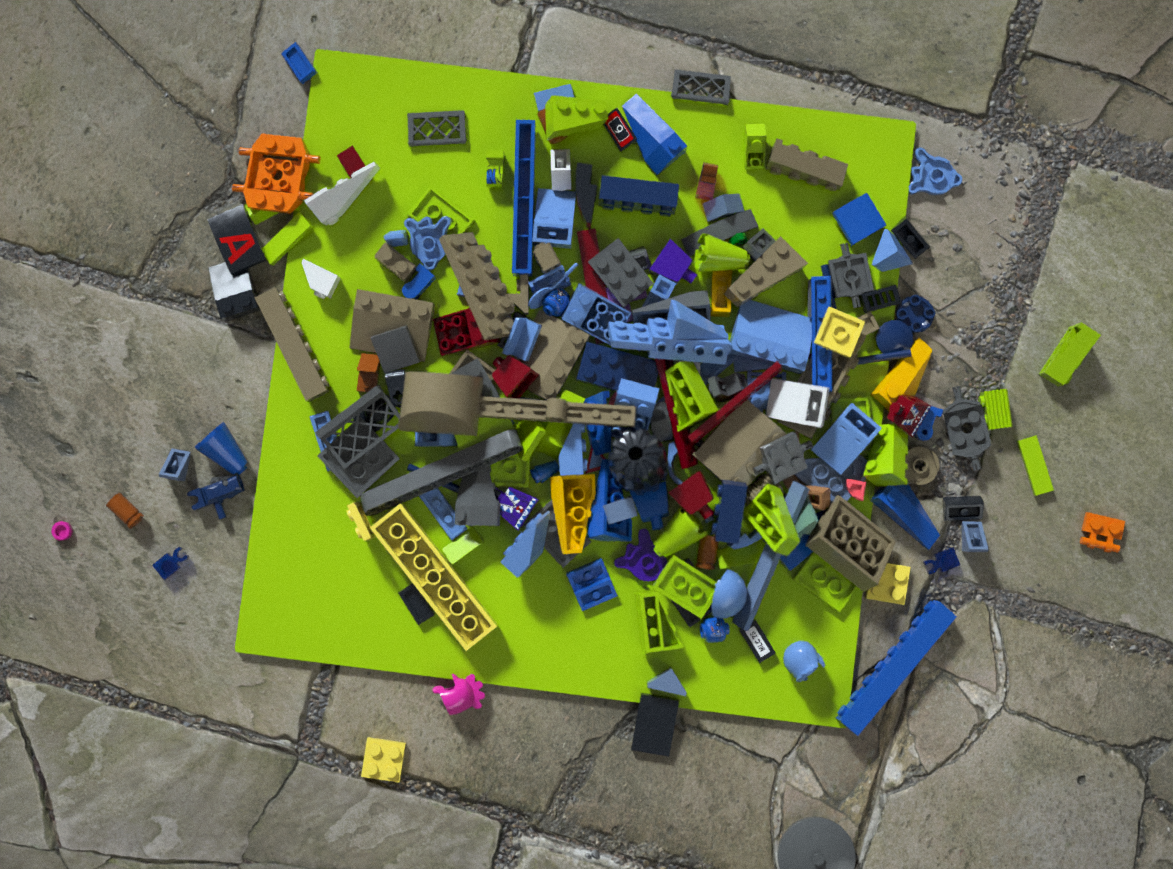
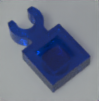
[152,547,189,580]
[923,547,961,574]

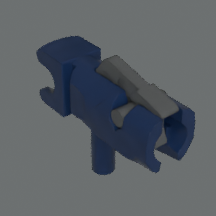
[187,475,245,520]

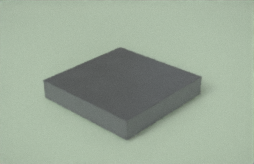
[371,325,421,373]

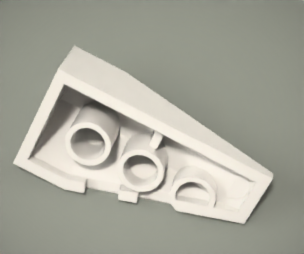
[304,162,380,225]

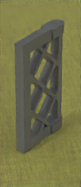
[671,69,731,105]
[407,110,467,147]

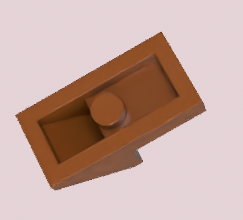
[357,353,380,392]

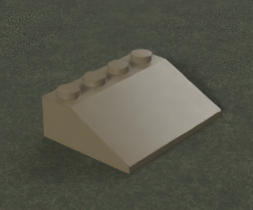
[349,289,435,362]
[513,310,590,401]
[692,400,787,487]
[805,495,896,592]

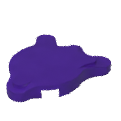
[614,529,667,581]

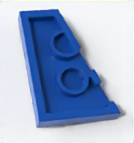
[584,391,611,456]

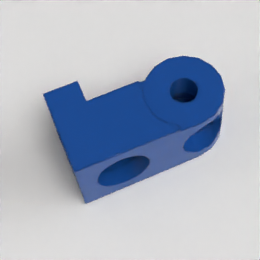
[402,263,436,300]
[914,406,943,441]

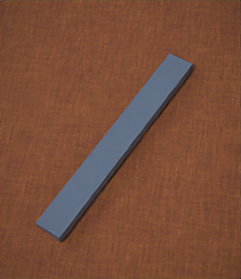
[732,481,810,631]

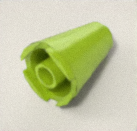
[694,233,750,272]
[653,506,708,558]

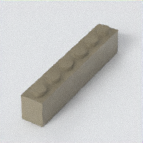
[255,287,330,402]

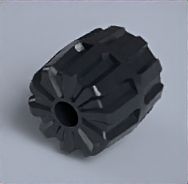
[608,429,668,495]

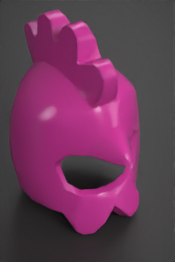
[433,674,485,716]

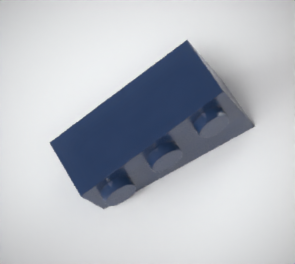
[711,480,747,544]

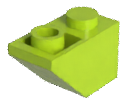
[744,124,767,169]

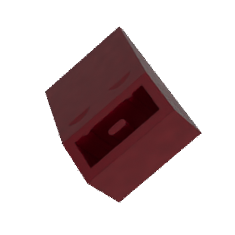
[433,308,500,356]

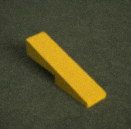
[710,238,732,317]

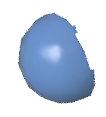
[712,569,747,618]

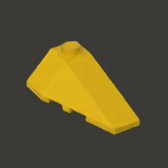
[871,337,933,412]
[550,474,596,554]

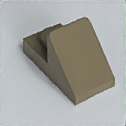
[507,274,529,315]

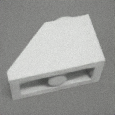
[551,149,571,191]
[302,259,341,299]

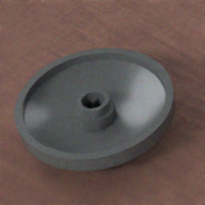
[777,816,856,869]

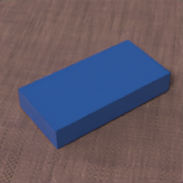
[281,42,318,84]

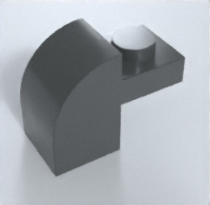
[708,372,748,402]

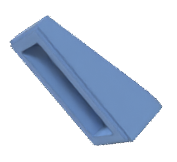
[384,230,408,247]

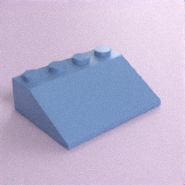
[730,300,812,374]

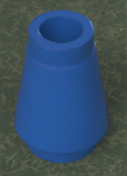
[530,460,560,484]

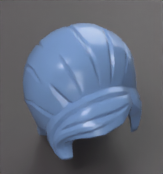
[783,641,825,682]

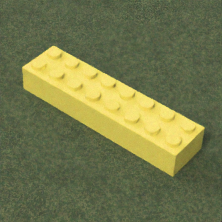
[370,504,498,651]

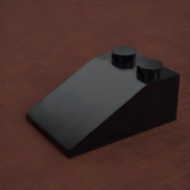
[209,262,261,322]

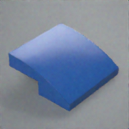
[832,193,886,246]
[566,558,617,611]

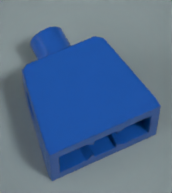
[630,482,669,530]

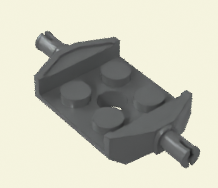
[942,386,992,471]

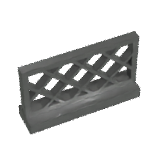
[315,385,400,469]

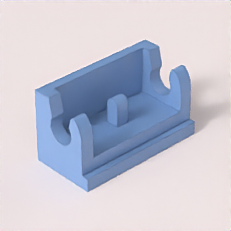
[528,265,571,295]

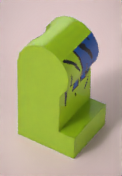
[486,150,505,188]

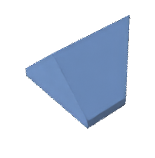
[871,229,913,272]

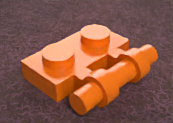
[1080,512,1125,553]

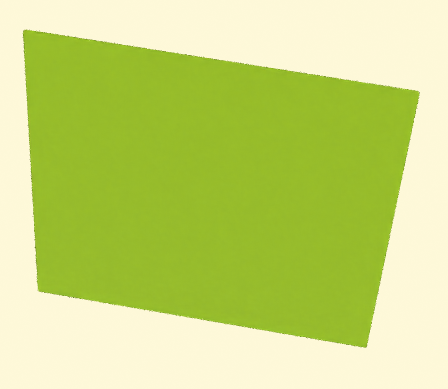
[235,49,916,728]

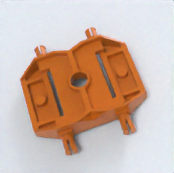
[232,134,321,214]

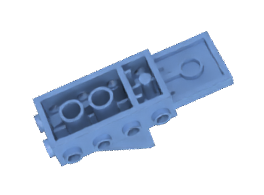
[607,300,732,364]

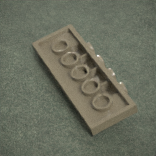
[439,232,515,340]
[777,333,866,439]

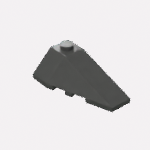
[632,290,711,325]
[455,465,500,526]

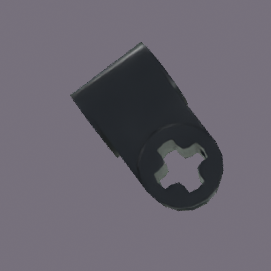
[385,369,405,408]

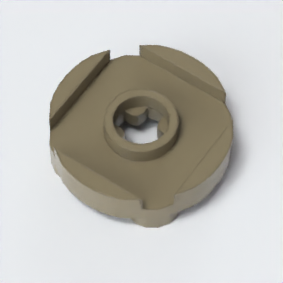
[905,446,940,485]

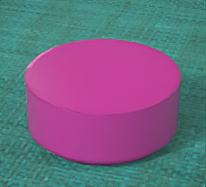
[51,521,73,541]

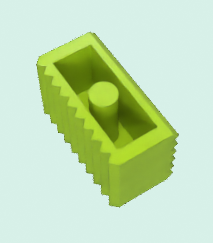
[978,389,1013,430]

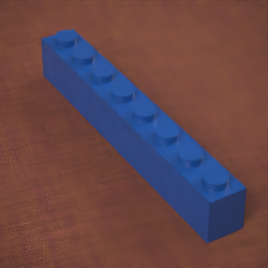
[512,120,536,277]
[836,600,957,736]

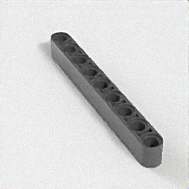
[360,429,523,516]

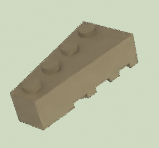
[766,139,848,191]
[724,236,808,308]

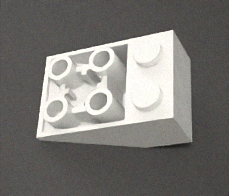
[766,379,830,427]

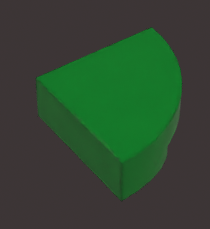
[728,233,748,246]

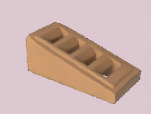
[789,484,831,511]

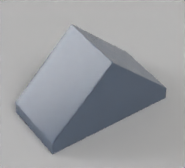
[703,194,744,222]
[159,448,191,481]
[603,496,638,524]
[962,521,989,552]
[647,667,686,696]

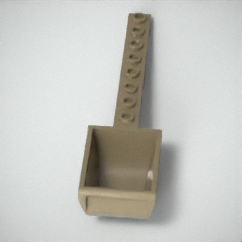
[398,372,636,436]

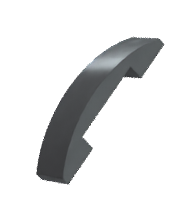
[681,209,758,257]

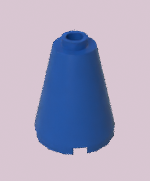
[195,422,248,475]

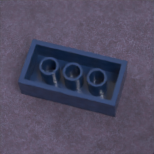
[599,175,679,217]
[577,342,659,392]

